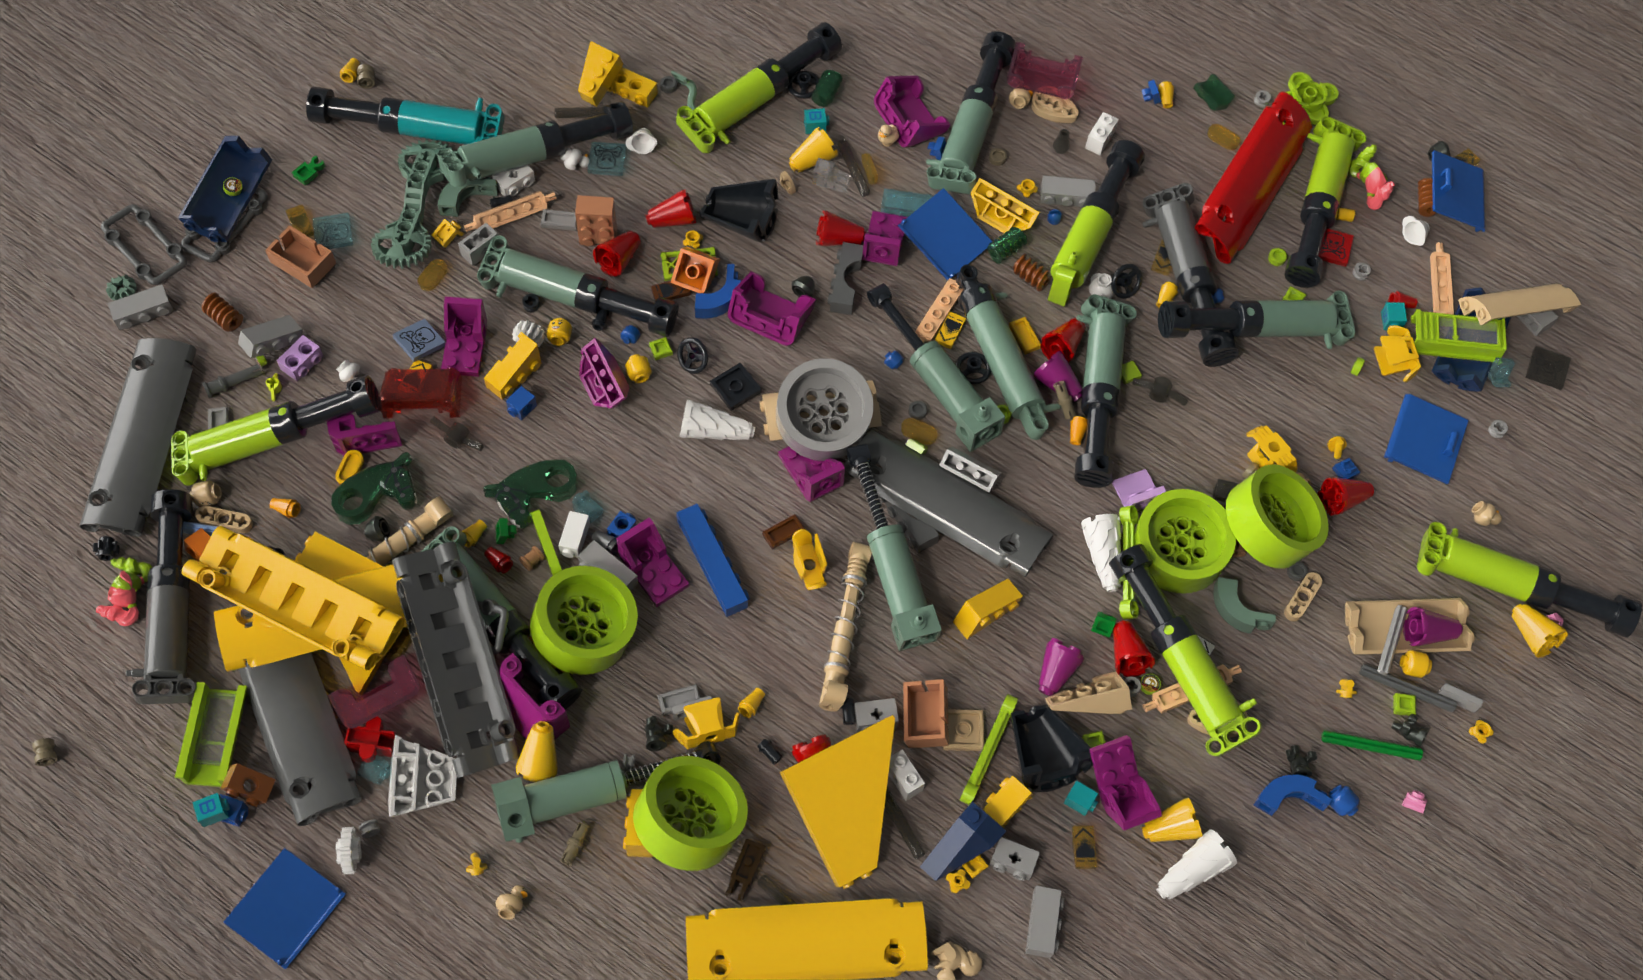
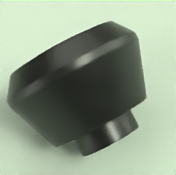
[1428,141,1450,161]
[791,276,815,297]
[364,516,390,542]

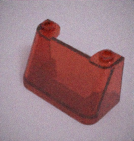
[379,368,462,418]

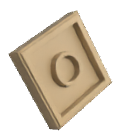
[943,709,984,751]

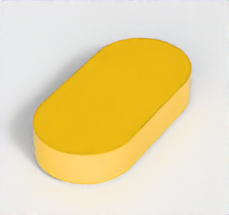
[335,450,364,487]

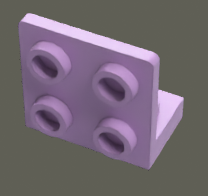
[1112,469,1166,511]

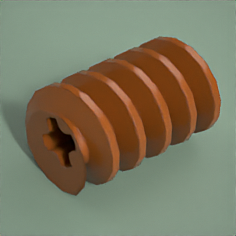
[1418,178,1436,217]
[1013,253,1052,291]
[202,292,243,332]

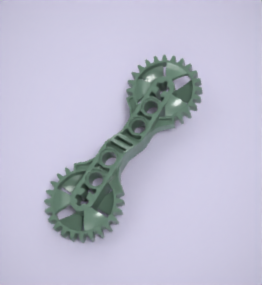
[371,139,452,269]

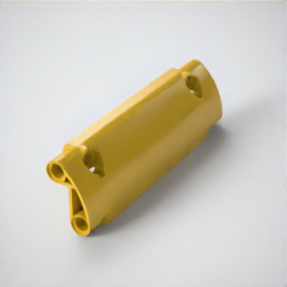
[182,526,405,670]
[214,564,444,672]
[686,898,928,980]

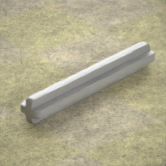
[1377,605,1407,675]

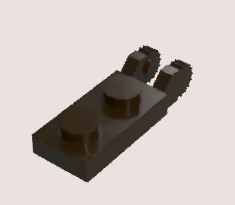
[725,839,766,902]

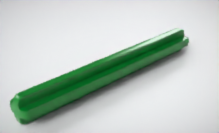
[1321,730,1423,760]

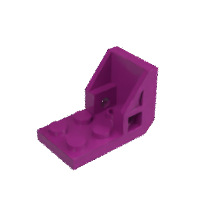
[862,211,907,266]
[441,296,487,377]
[327,414,402,456]
[778,446,845,502]
[616,517,689,607]
[1090,735,1162,831]

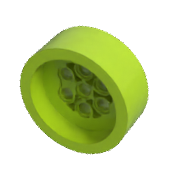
[1226,465,1328,569]
[1135,489,1236,594]
[530,566,638,675]
[633,756,748,871]

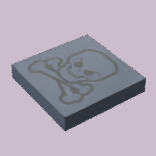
[393,318,446,362]

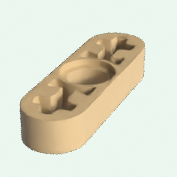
[195,506,253,534]
[1284,572,1322,622]

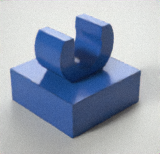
[1142,80,1161,104]
[927,137,946,160]
[1332,458,1360,479]

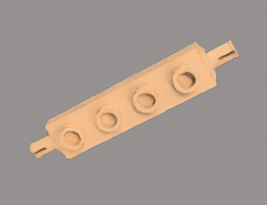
[464,191,557,233]
[1430,243,1454,327]
[915,278,963,343]
[1143,664,1242,713]

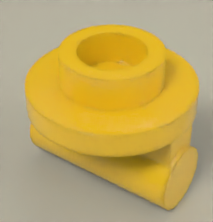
[1327,436,1347,459]
[1336,679,1357,698]
[466,852,488,875]

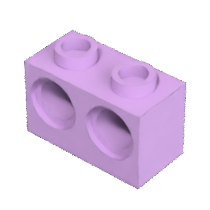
[277,335,323,382]

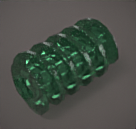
[812,70,843,107]
[987,227,1027,264]

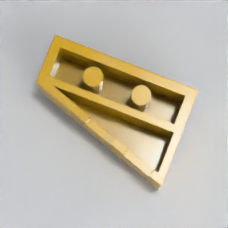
[578,41,624,107]
[484,332,541,400]
[953,579,1023,639]
[982,776,1035,828]
[623,789,653,857]

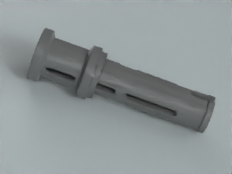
[202,364,263,398]

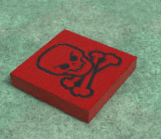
[1319,229,1354,267]

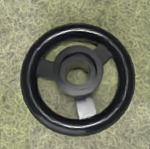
[787,71,821,99]
[1111,264,1142,299]
[677,337,708,374]
[955,352,991,384]

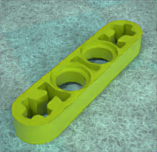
[530,509,562,576]

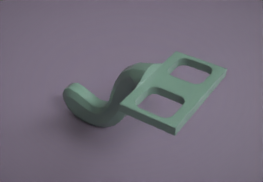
[671,71,697,110]

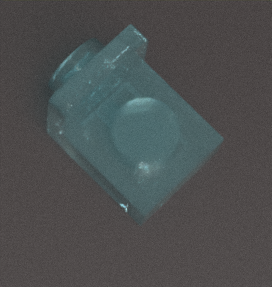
[1487,357,1515,388]
[572,490,603,524]
[357,758,390,785]

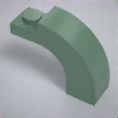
[437,178,499,217]
[1213,577,1276,634]

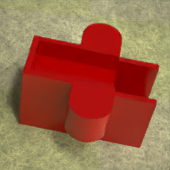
[344,715,396,763]

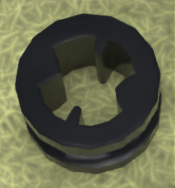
[522,294,540,312]

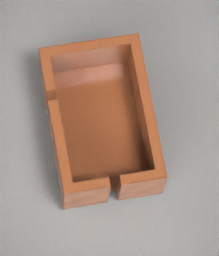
[575,195,617,246]
[265,225,336,288]
[903,679,949,748]

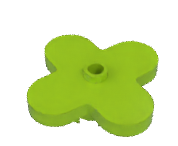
[1286,72,1339,125]

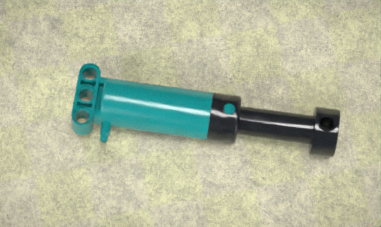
[306,86,505,145]

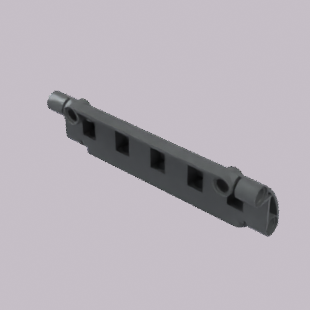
[79,338,197,537]
[844,430,1054,577]
[392,541,520,778]
[238,612,362,826]

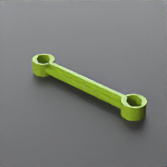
[1119,505,1139,620]
[959,694,1018,805]

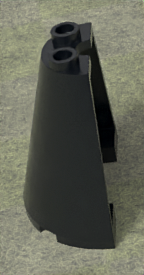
[700,179,778,242]
[1011,704,1093,792]

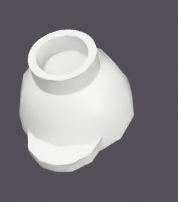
[626,128,657,154]
[1402,216,1430,246]
[1089,273,1114,299]

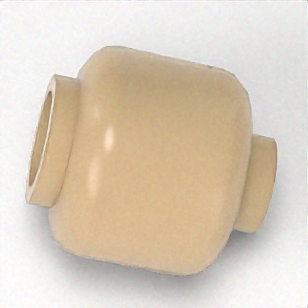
[190,480,222,507]

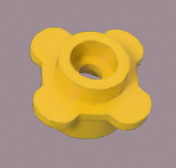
[1017,179,1038,198]
[683,230,703,249]
[1469,720,1493,744]
[946,869,970,893]

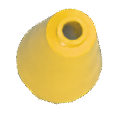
[788,127,838,172]
[1512,604,1568,658]
[516,721,558,782]
[1141,798,1202,842]

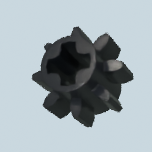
[93,536,120,561]

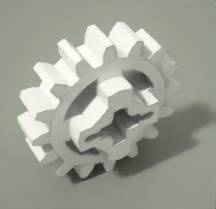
[336,827,362,874]

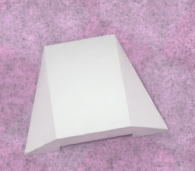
[388,735,457,818]

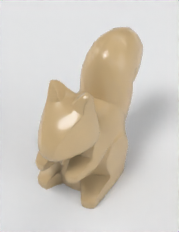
[930,941,982,980]

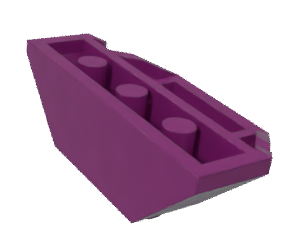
[579,338,629,409]

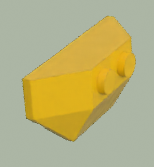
[971,178,1040,236]

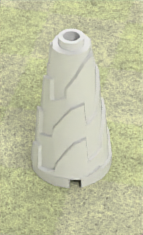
[680,400,755,440]
[1081,514,1121,592]
[1156,829,1237,899]

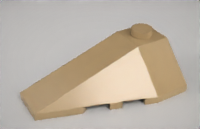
[1045,671,1132,714]

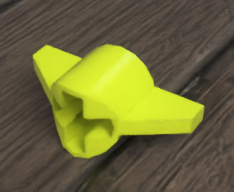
[266,373,282,401]

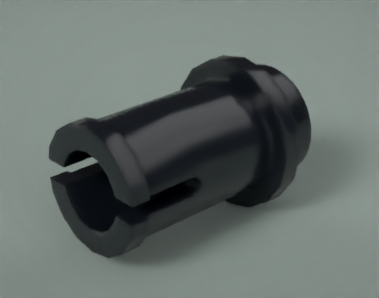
[489,195,512,209]
[592,308,609,331]
[841,698,856,725]
[757,739,783,765]

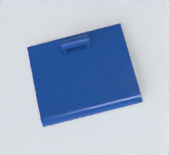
[1432,150,1485,232]
[898,188,993,281]
[1384,394,1469,484]
[223,848,345,969]

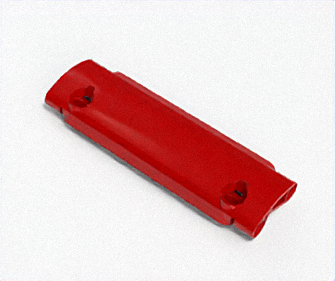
[1195,92,1312,264]

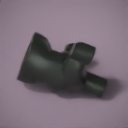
[1391,714,1429,747]
[645,716,673,751]
[1286,745,1317,777]

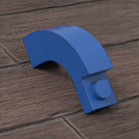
[695,264,741,319]
[1253,775,1332,816]

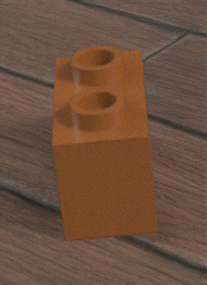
[221,763,276,807]

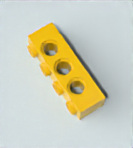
[607,67,658,108]

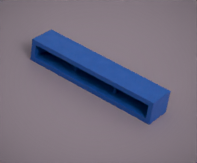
[676,503,750,617]

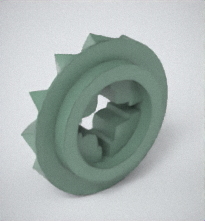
[105,275,137,301]

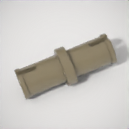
[1053,381,1076,419]
[560,822,590,866]

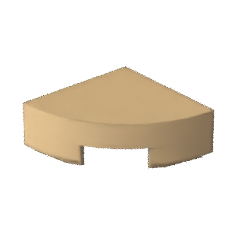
[780,171,796,195]

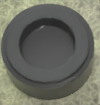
[660,76,677,93]
[908,401,927,420]
[1287,561,1308,581]

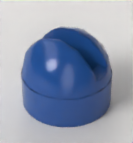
[1047,209,1062,225]

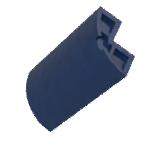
[178,136,272,242]
[1432,288,1511,392]

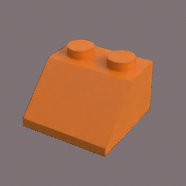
[670,247,720,293]

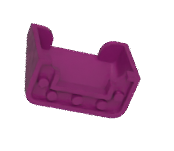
[874,76,951,147]
[728,271,816,346]
[499,653,570,740]

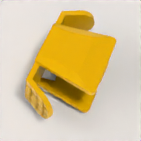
[1374,325,1421,383]
[1246,425,1297,473]
[792,529,827,590]
[673,697,740,749]

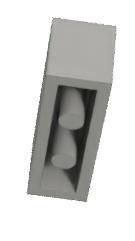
[1040,176,1095,207]
[107,284,174,331]
[238,315,302,358]
[939,447,1002,492]
[578,540,638,591]
[1025,886,1064,958]

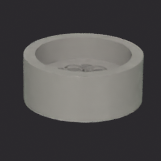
[776,358,873,461]

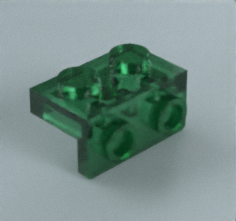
[1193,74,1235,111]

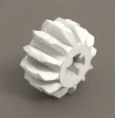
[512,320,545,347]

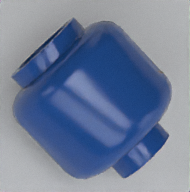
[1328,785,1360,817]

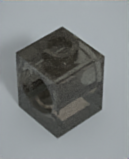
[1212,479,1237,509]

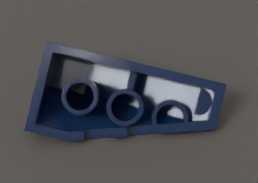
[920,801,1006,881]

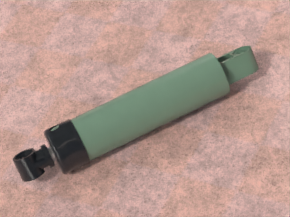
[955,265,1061,440]

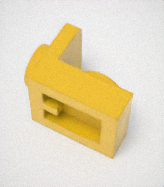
[431,219,464,248]

